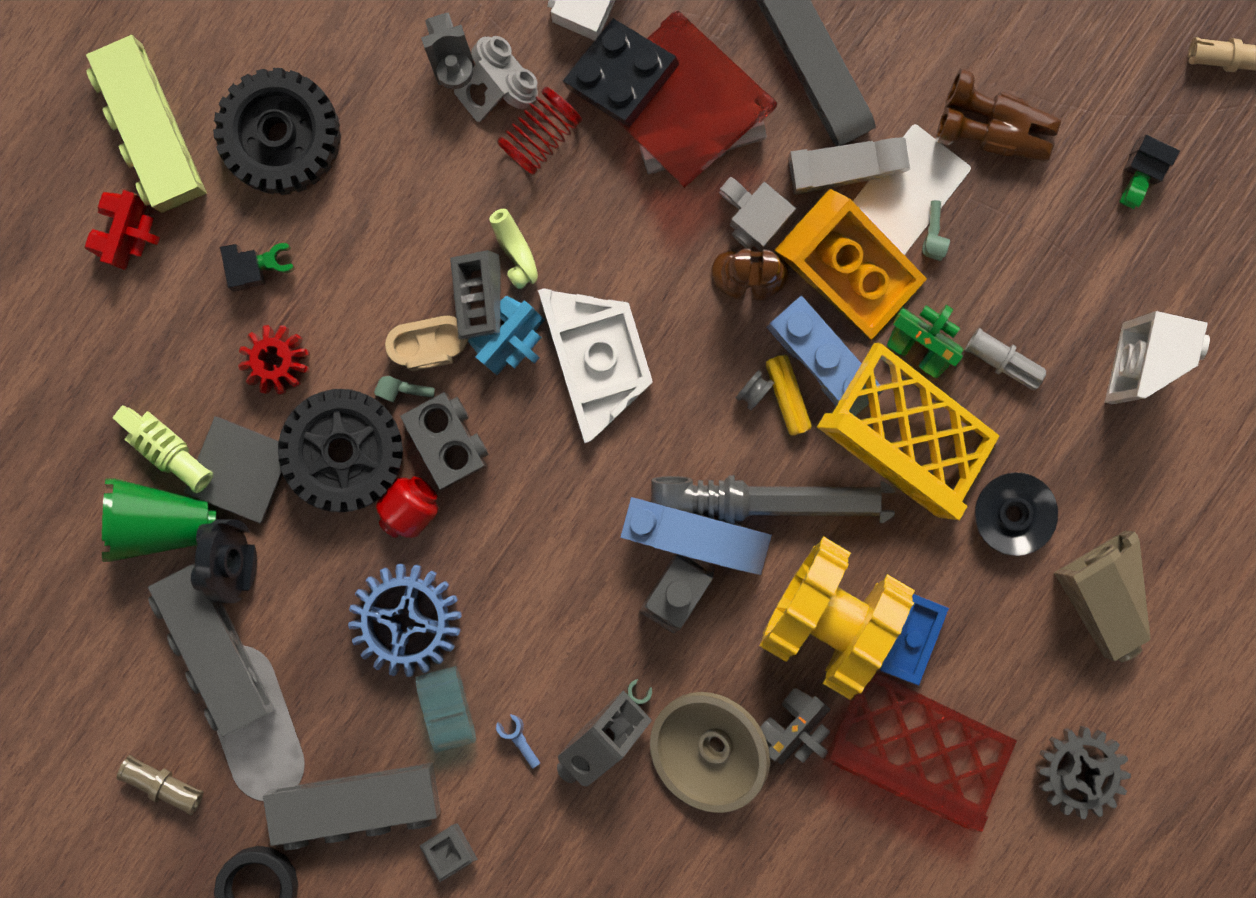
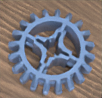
[348,564,462,677]

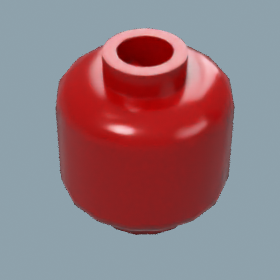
[376,476,438,538]

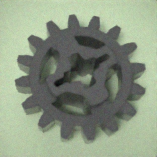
[1036,726,1131,819]

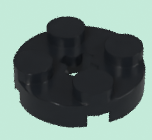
[191,519,257,603]

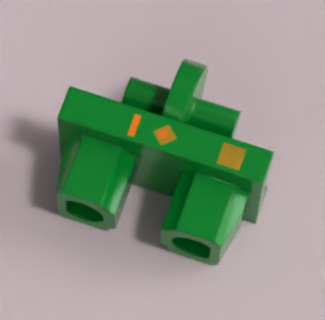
[887,304,964,379]

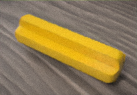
[766,355,812,435]

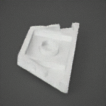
[538,289,653,443]

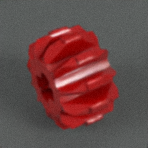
[238,325,310,395]

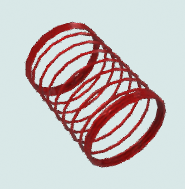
[497,86,582,175]

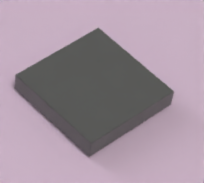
[184,416,283,523]

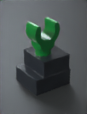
[1119,134,1180,209]
[220,243,295,292]

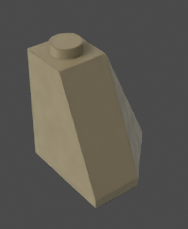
[1054,531,1151,663]

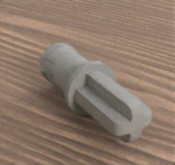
[965,328,1047,390]

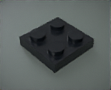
[563,18,680,128]

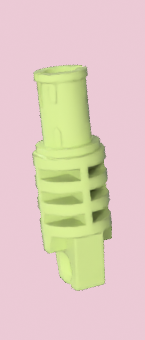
[113,405,213,493]

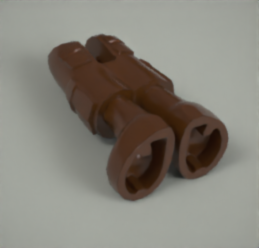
[936,68,1061,161]
[712,249,789,301]

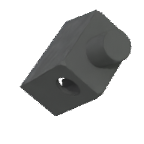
[639,554,715,634]
[557,690,652,787]

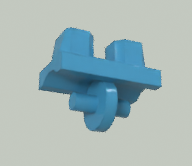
[468,296,545,375]

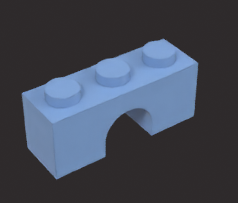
[766,295,884,416]

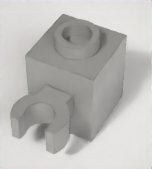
[719,177,796,251]

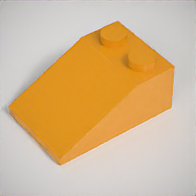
[774,189,927,340]

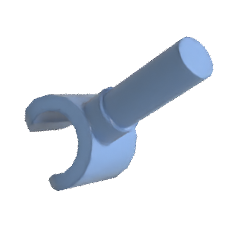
[496,714,540,768]

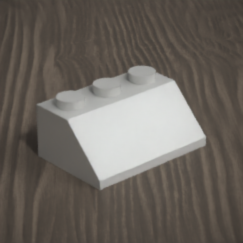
[1105,311,1210,404]

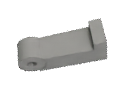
[788,137,910,195]

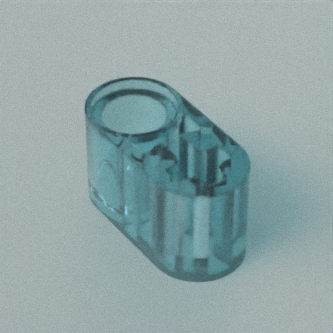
[416,666,476,753]

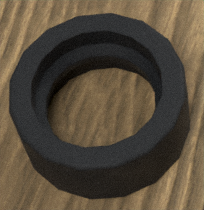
[214,846,298,898]

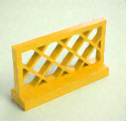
[817,343,1000,520]

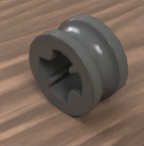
[735,370,774,411]

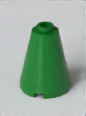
[102,478,216,562]

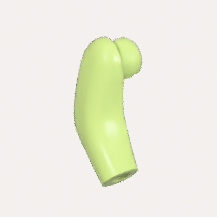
[489,209,538,289]

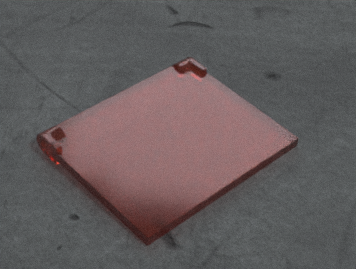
[616,10,777,188]

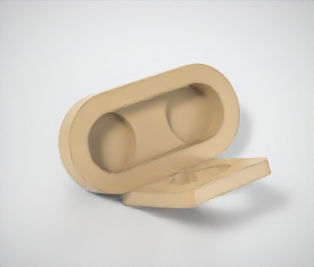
[385,316,468,372]

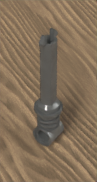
[651,475,895,525]

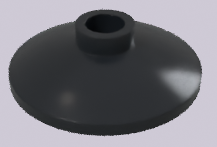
[974,472,1058,556]

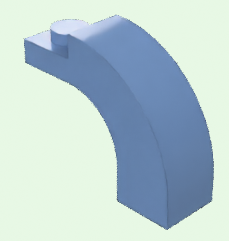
[620,497,772,575]

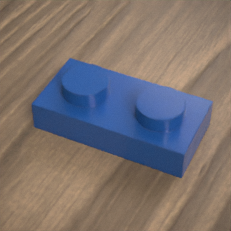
[879,594,949,685]

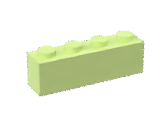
[86,35,207,213]

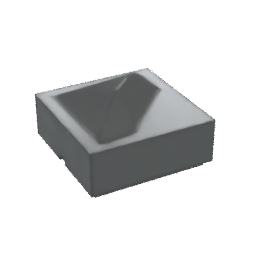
[420,823,478,882]

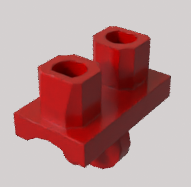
[85,190,160,270]

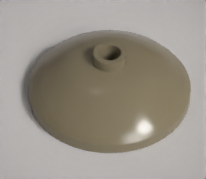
[650,692,770,813]

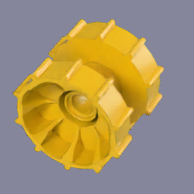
[759,536,915,700]

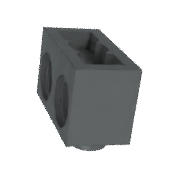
[400,392,489,490]

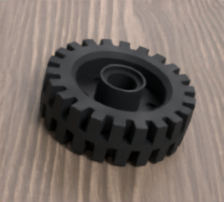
[213,68,341,195]
[278,389,403,512]

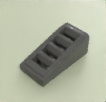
[450,250,501,340]

